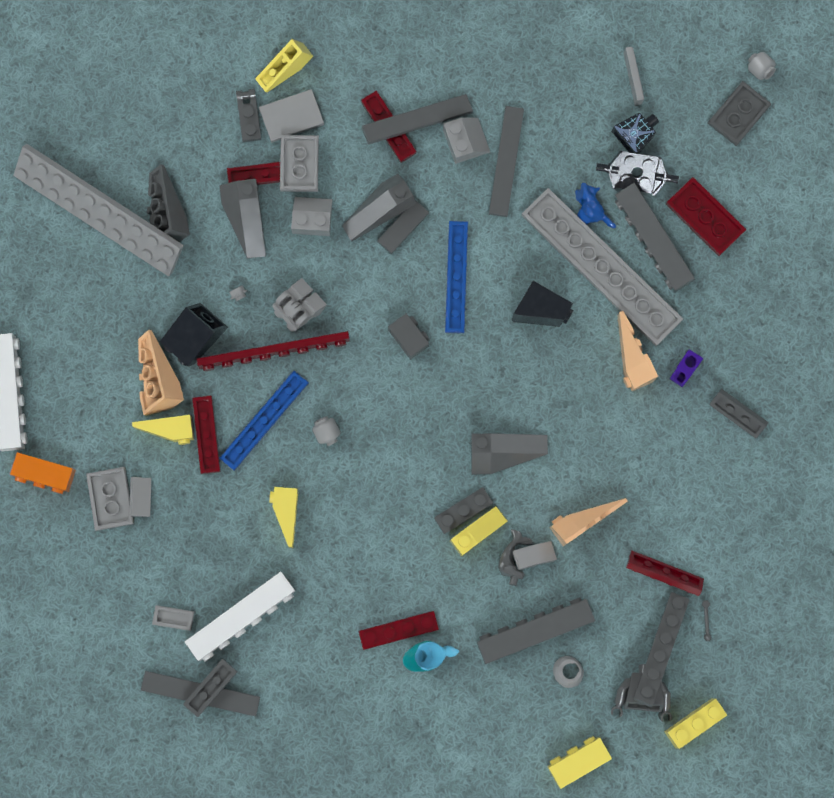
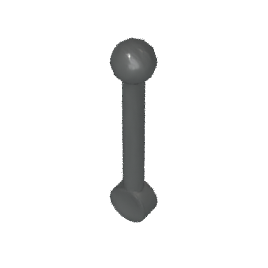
[702,600,712,641]

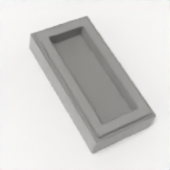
[129,477,151,517]
[152,605,195,631]

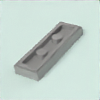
[623,47,644,106]

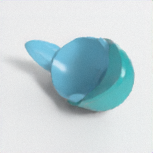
[403,641,459,672]

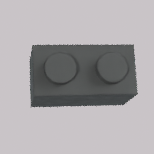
[388,313,430,360]

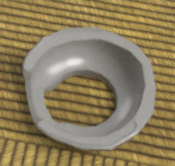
[553,656,584,688]

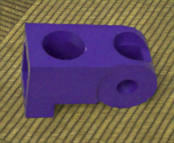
[669,349,704,387]

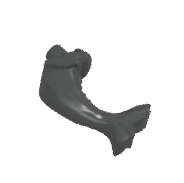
[498,529,533,586]

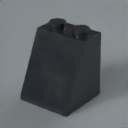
[512,281,574,327]
[160,303,228,367]

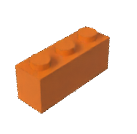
[10,452,76,494]

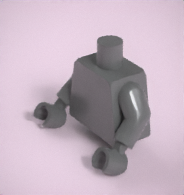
[611,664,672,722]

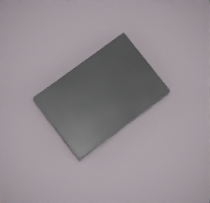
[707,81,771,146]

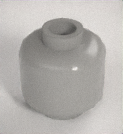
[748,52,776,80]
[312,416,341,446]

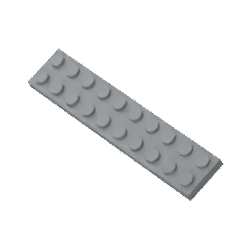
[13,144,184,276]
[521,188,683,346]

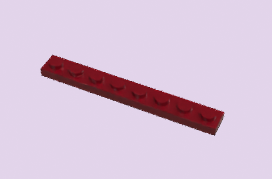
[197,331,350,371]

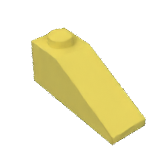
[255,39,313,92]
[132,415,195,445]
[269,487,298,548]
[450,506,508,556]

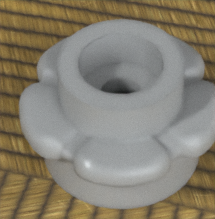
[229,285,247,301]

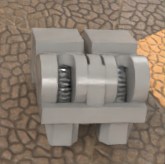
[272,278,327,332]

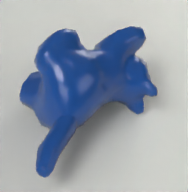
[575,183,616,228]

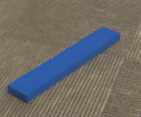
[445,221,468,334]
[219,371,309,471]

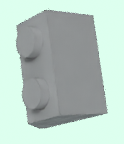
[443,118,490,164]
[291,197,333,236]

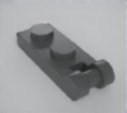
[236,89,261,142]

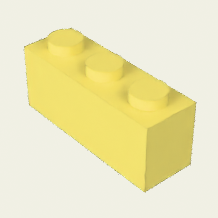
[664,698,727,749]
[547,736,612,789]

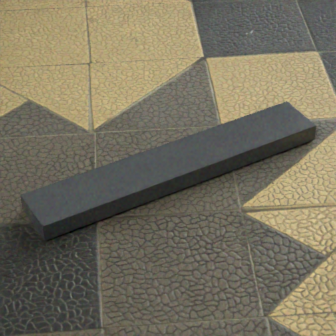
[362,94,473,145]
[489,106,524,217]
[141,671,261,717]

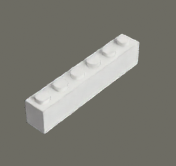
[0,333,28,452]
[185,572,295,662]

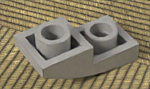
[512,541,557,570]

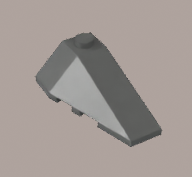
[147,164,190,242]
[342,174,416,242]
[219,179,266,259]
[471,433,548,475]

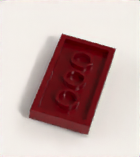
[666,177,747,256]

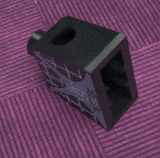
[611,113,659,154]

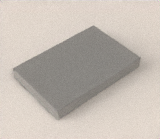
[259,89,324,143]
[280,135,319,192]
[86,467,134,531]

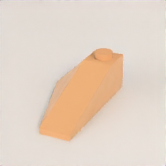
[617,311,658,391]
[138,330,184,416]
[550,498,628,546]

